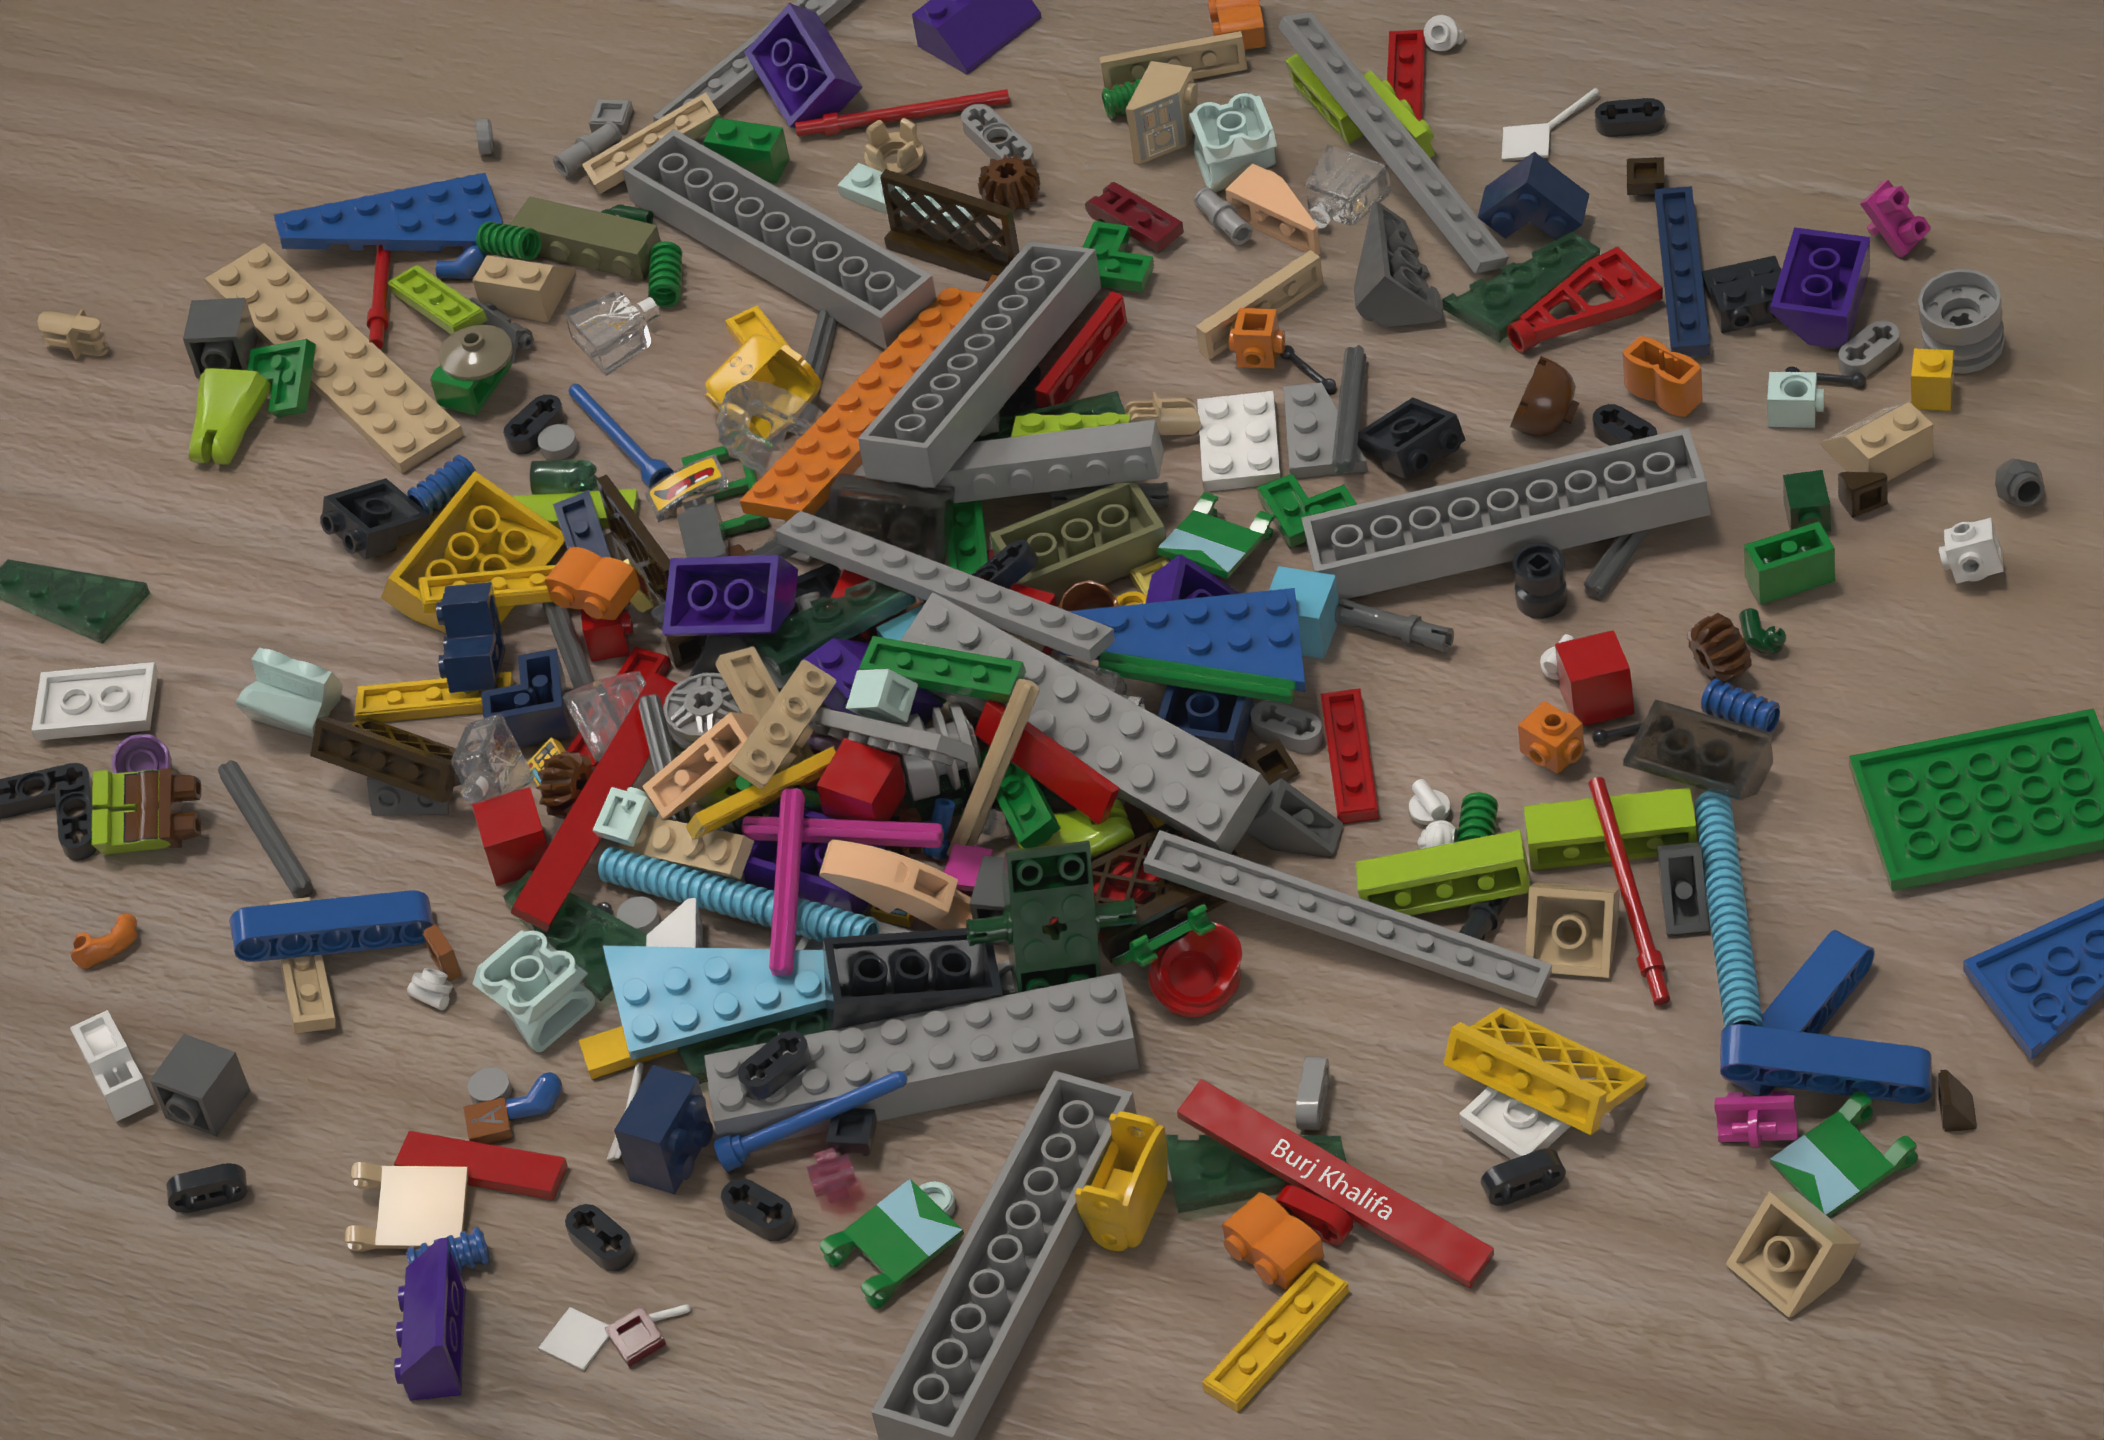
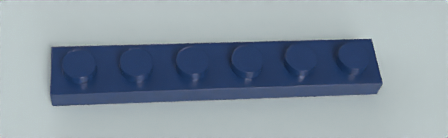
[1654,186,1710,357]

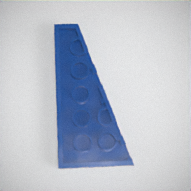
[274,173,503,251]
[1058,588,1306,692]
[1963,898,2104,1061]

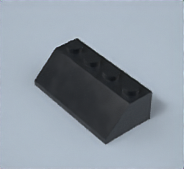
[823,928,1003,1030]

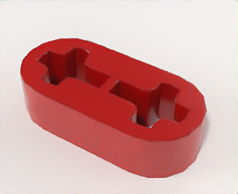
[1275,1185,1354,1246]

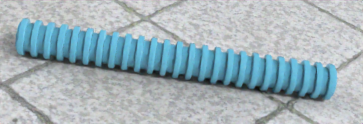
[1694,790,1763,1028]
[598,846,879,942]

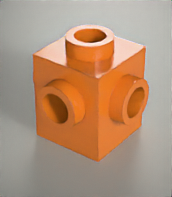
[1229,308,1285,369]
[1518,701,1585,774]

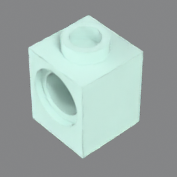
[1767,372,1824,428]
[846,669,918,723]

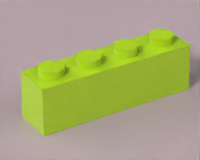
[1523,788,1697,871]
[1356,830,1531,916]

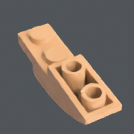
[819,839,973,930]

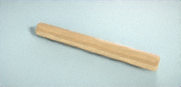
[947,679,1040,856]

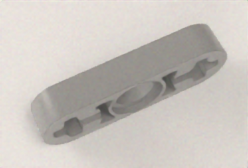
[961,104,1035,166]

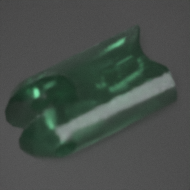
[530,459,598,495]

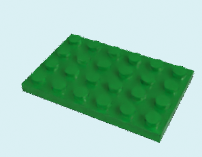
[1849,708,2104,892]

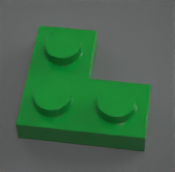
[1082,221,1154,292]
[247,339,316,418]
[1257,473,1357,548]

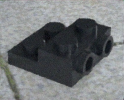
[1702,255,1781,333]
[1357,397,1466,479]
[320,478,431,560]

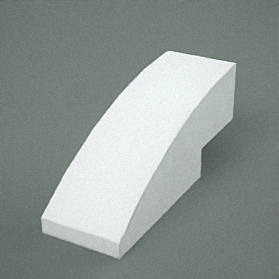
[70,1010,154,1122]

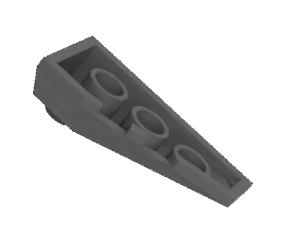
[1354,201,1443,327]

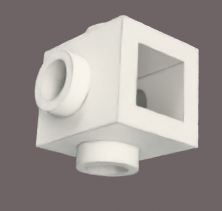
[1939,518,2004,584]

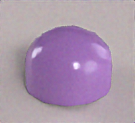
[112,734,172,773]

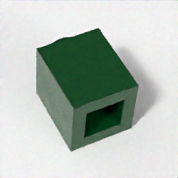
[1783,470,1831,532]

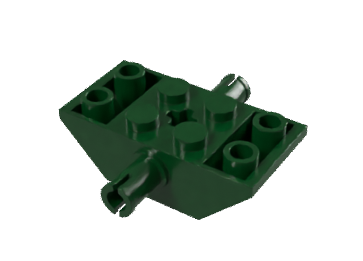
[966,841,1137,993]

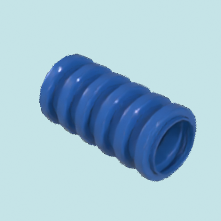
[407,455,476,515]
[1701,679,1780,737]
[406,1227,490,1272]

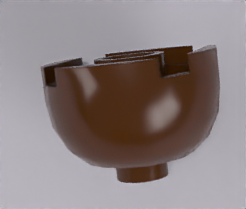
[1510,356,1580,436]

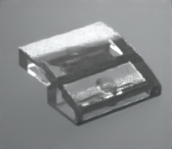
[562,671,671,761]

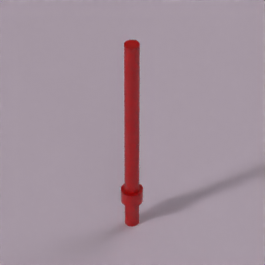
[795,89,1010,137]
[367,245,391,349]
[1588,777,1670,1005]

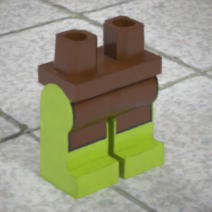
[92,768,201,855]

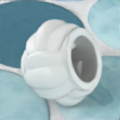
[1418,820,1458,849]

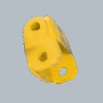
[704,334,822,447]
[1074,1111,1168,1251]

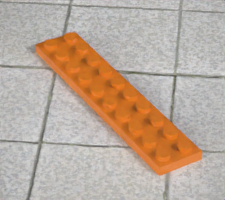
[739,288,984,521]

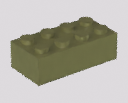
[990,481,1169,603]

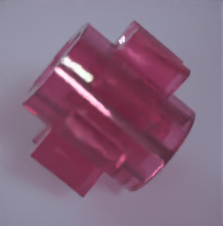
[806,1148,857,1204]

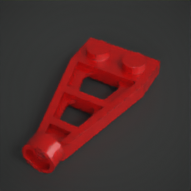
[1507,246,1663,353]

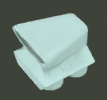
[1188,93,1277,193]
[235,647,343,738]
[473,930,595,1053]

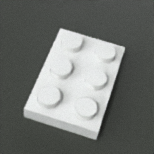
[1197,391,1281,492]
[31,662,158,741]

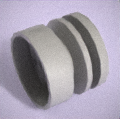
[1918,269,2005,374]
[663,673,742,757]
[892,702,981,802]

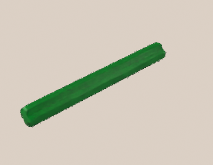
[1098,651,1296,704]

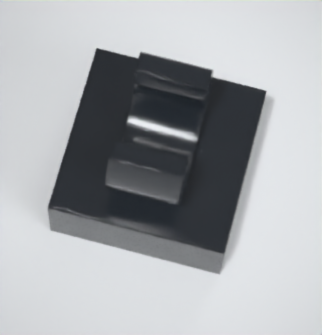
[826,1108,877,1156]

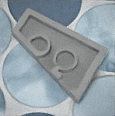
[1284,382,1368,479]

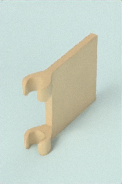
[345,1162,469,1252]

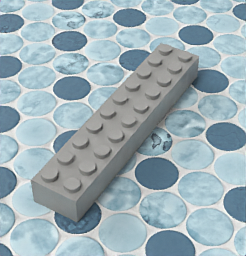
[622,129,937,349]
[858,241,1101,488]
[1302,428,1711,601]
[900,592,1272,854]
[704,973,1140,1141]
[872,1070,1137,1440]

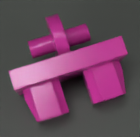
[1860,180,1931,258]
[1714,1091,1799,1148]

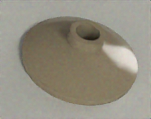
[438,325,513,381]

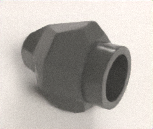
[1995,458,2045,507]

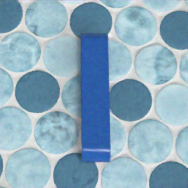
[229,890,434,962]
[1723,930,1875,1096]
[1720,1024,1932,1104]

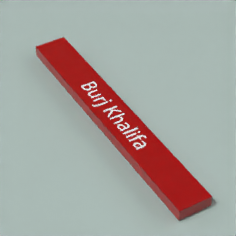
[1177,1079,1494,1288]

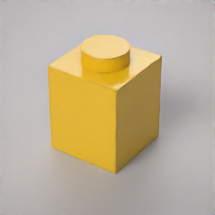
[1911,348,1954,411]

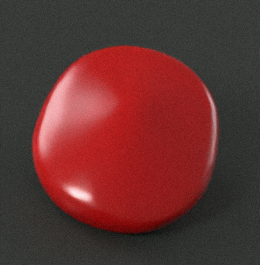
[1148,922,1242,1018]

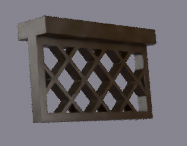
[880,169,1020,281]
[596,474,670,637]
[310,716,497,803]
[1091,823,1248,963]

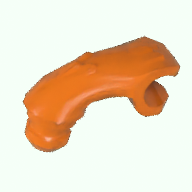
[71,913,138,969]

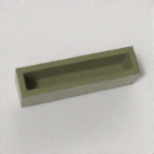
[510,196,661,281]

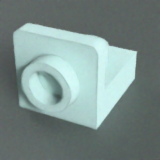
[593,787,659,847]

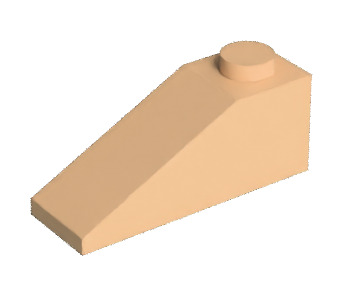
[1225,163,1321,255]
[642,712,758,819]

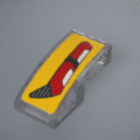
[645,454,729,522]

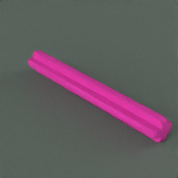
[769,788,805,977]
[742,816,944,848]

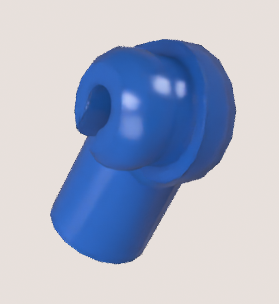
[436,245,488,279]
[923,798,955,861]
[506,1072,562,1120]

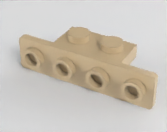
[729,660,836,789]

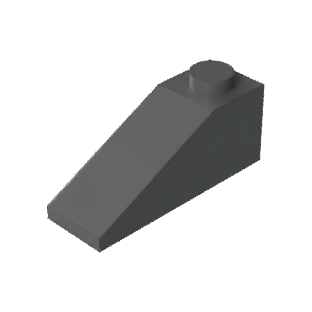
[677,494,729,558]

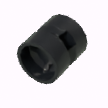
[1512,543,1568,619]

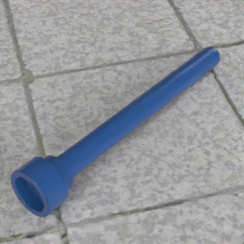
[568,384,675,490]
[714,1071,908,1172]

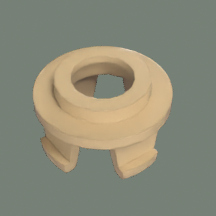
[864,118,924,175]

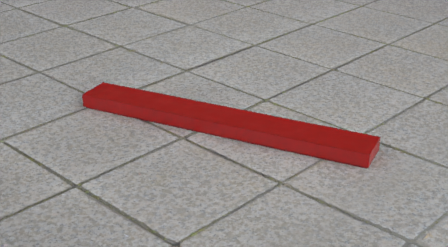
[511,671,678,932]

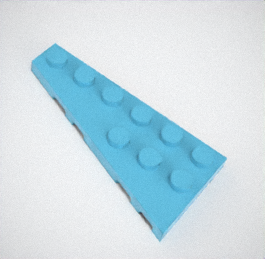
[603,946,827,1060]

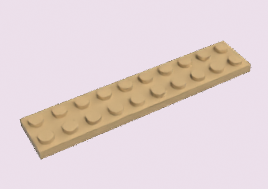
[205,243,464,474]

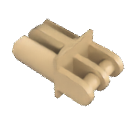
[37,309,109,360]
[1124,392,1201,436]

